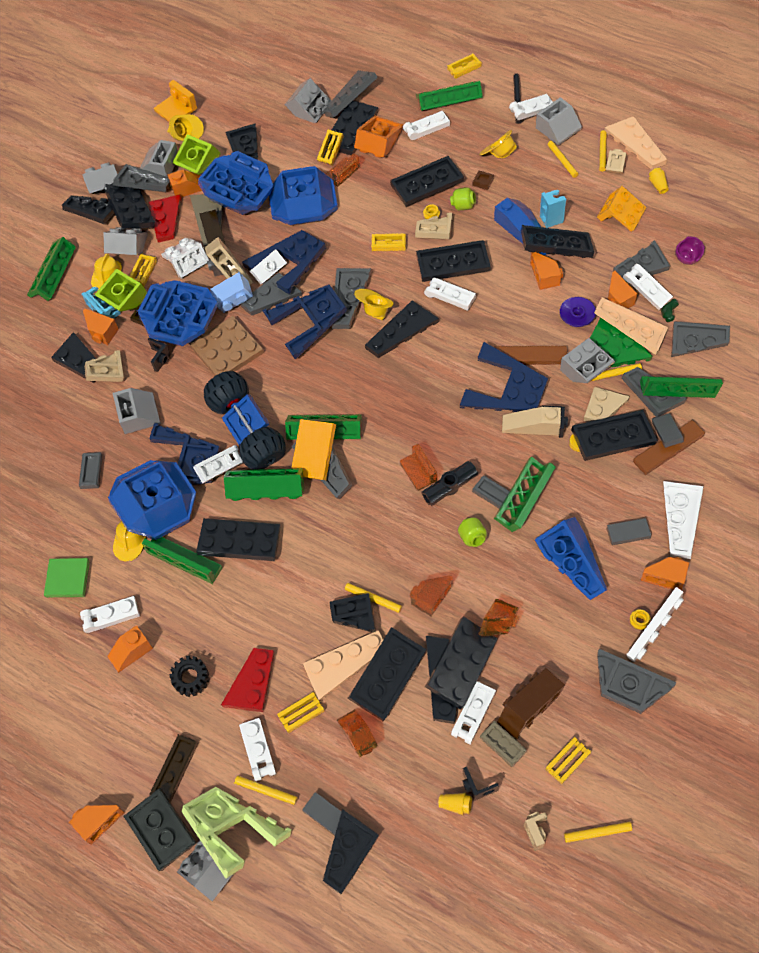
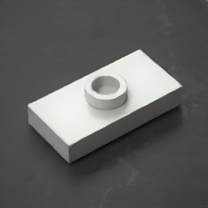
[250,250,287,284]

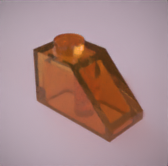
[410,575,453,617]
[479,598,520,636]
[337,710,378,757]

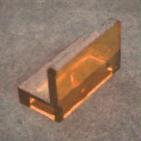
[326,153,360,187]
[400,443,437,491]

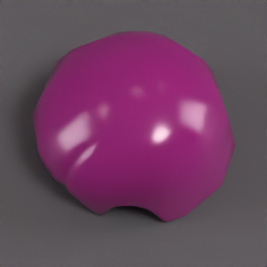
[675,236,705,265]

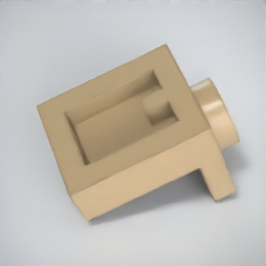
[606,149,626,174]
[524,812,547,851]

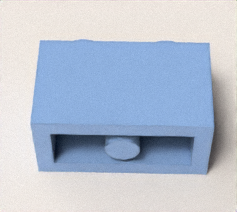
[210,272,253,313]

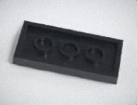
[326,101,379,156]
[390,156,464,207]
[104,183,155,229]
[521,225,594,258]
[416,240,491,282]
[571,410,658,461]
[196,518,281,561]
[425,616,498,710]
[347,627,427,721]

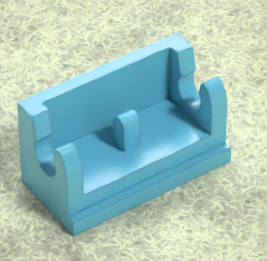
[540,190,566,228]
[81,287,121,319]

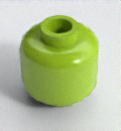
[450,187,476,211]
[458,518,487,547]

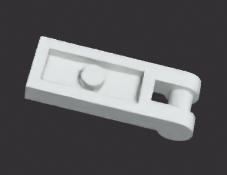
[509,94,553,120]
[403,111,450,140]
[623,264,673,310]
[424,278,476,311]
[193,445,243,483]
[80,596,140,633]
[451,682,496,745]
[239,718,276,781]

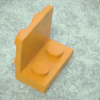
[154,80,197,122]
[597,186,646,232]

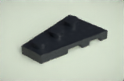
[62,195,115,224]
[51,332,96,383]
[322,809,379,895]

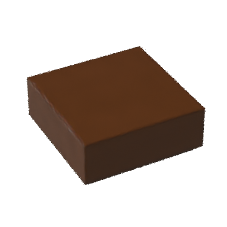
[472,170,494,190]

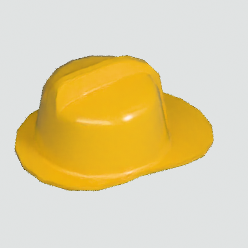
[167,114,204,141]
[479,130,517,158]
[91,253,122,290]
[354,289,393,320]
[113,521,146,562]

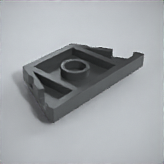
[597,649,676,714]

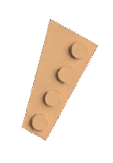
[604,117,667,170]
[594,297,668,355]
[303,630,383,702]

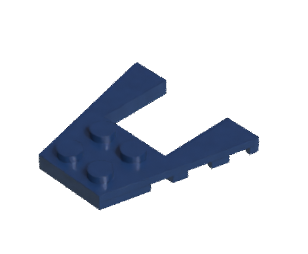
[242,230,326,294]
[262,285,347,359]
[460,342,548,412]
[149,423,221,485]

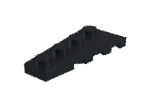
[365,300,439,358]

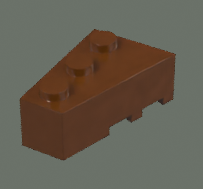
[497,668,565,741]

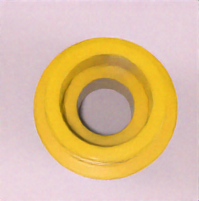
[423,204,440,219]
[630,609,651,630]

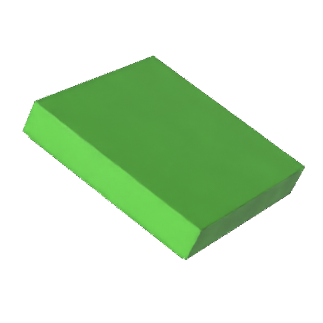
[44,558,90,598]

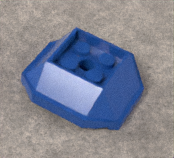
[198,151,273,215]
[269,166,338,225]
[138,280,218,346]
[108,460,196,540]

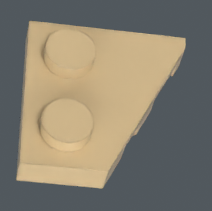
[415,213,452,239]
[84,350,124,382]
[584,387,629,422]

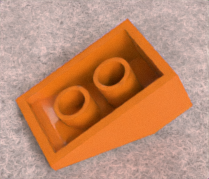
[354,116,404,158]

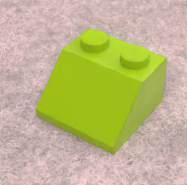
[172,134,221,175]
[95,268,147,312]

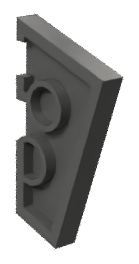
[113,164,170,192]
[613,240,670,280]
[240,273,302,316]
[671,321,730,357]
[621,367,687,417]

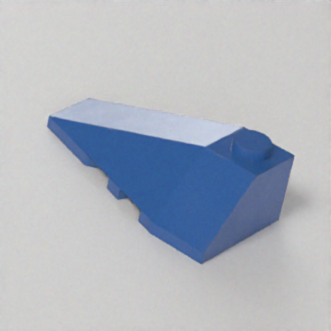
[494,198,547,256]
[535,517,607,600]

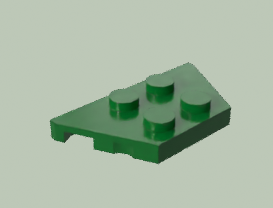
[590,317,652,368]

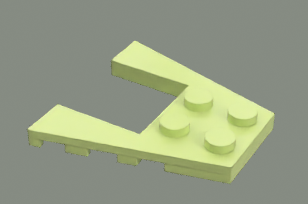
[182,787,292,879]

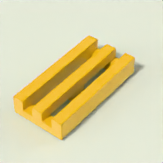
[447,54,482,79]
[317,130,344,166]
[371,233,406,251]
[130,254,157,287]
[277,692,324,734]
[545,737,591,785]

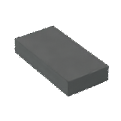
[652,413,684,448]
[79,452,103,489]
[472,475,515,512]
[607,518,651,545]
[302,792,341,836]

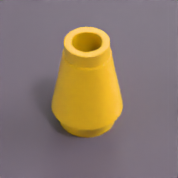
[649,168,669,194]
[438,793,472,816]

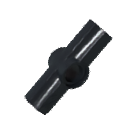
[421,461,478,506]

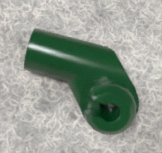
[661,299,679,323]

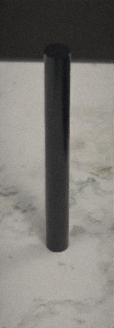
[513,73,522,124]

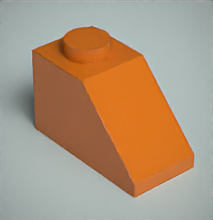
[168,169,202,198]
[530,252,563,290]
[608,271,637,309]
[83,308,119,345]
[640,557,690,590]
[107,625,153,673]
[69,805,124,845]

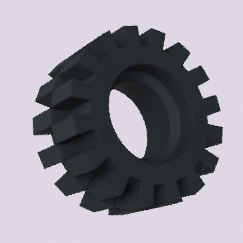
[169,656,210,697]

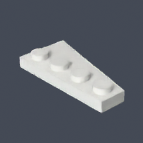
[663,481,703,560]
[627,587,684,662]

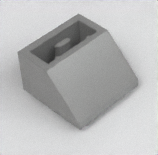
[285,78,331,123]
[536,97,582,145]
[140,140,178,177]
[82,162,117,194]
[104,227,147,255]
[560,338,615,383]
[113,388,161,434]
[177,840,232,901]

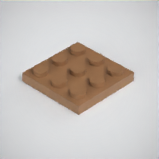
[190,316,264,376]

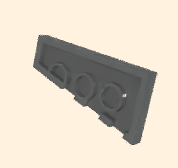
[323,71,378,118]
[332,268,371,329]
[292,420,352,499]

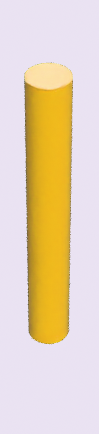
[599,130,607,172]
[547,141,578,178]
[590,363,642,382]
[345,583,402,613]
[234,775,298,805]
[564,822,632,843]

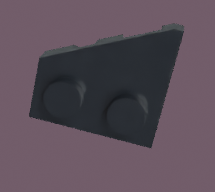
[330,593,376,633]

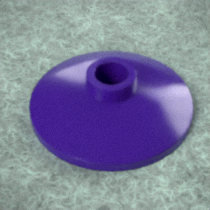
[560,297,596,327]

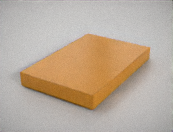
[291,419,336,481]

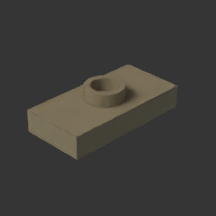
[480,721,527,767]

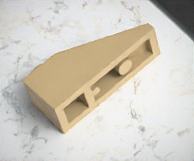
[205,237,253,285]
[502,407,561,436]

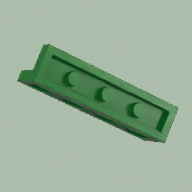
[416,81,483,111]
[27,237,76,301]
[640,376,723,398]
[285,414,362,439]
[494,457,556,532]
[141,537,223,585]

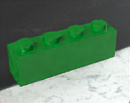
[223,468,304,501]

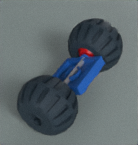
[204,371,286,470]

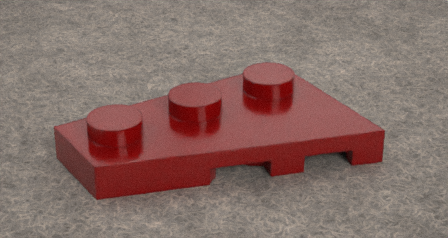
[148,194,182,243]
[221,648,275,712]

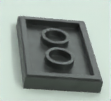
[123,789,197,872]

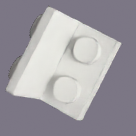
[161,238,209,278]

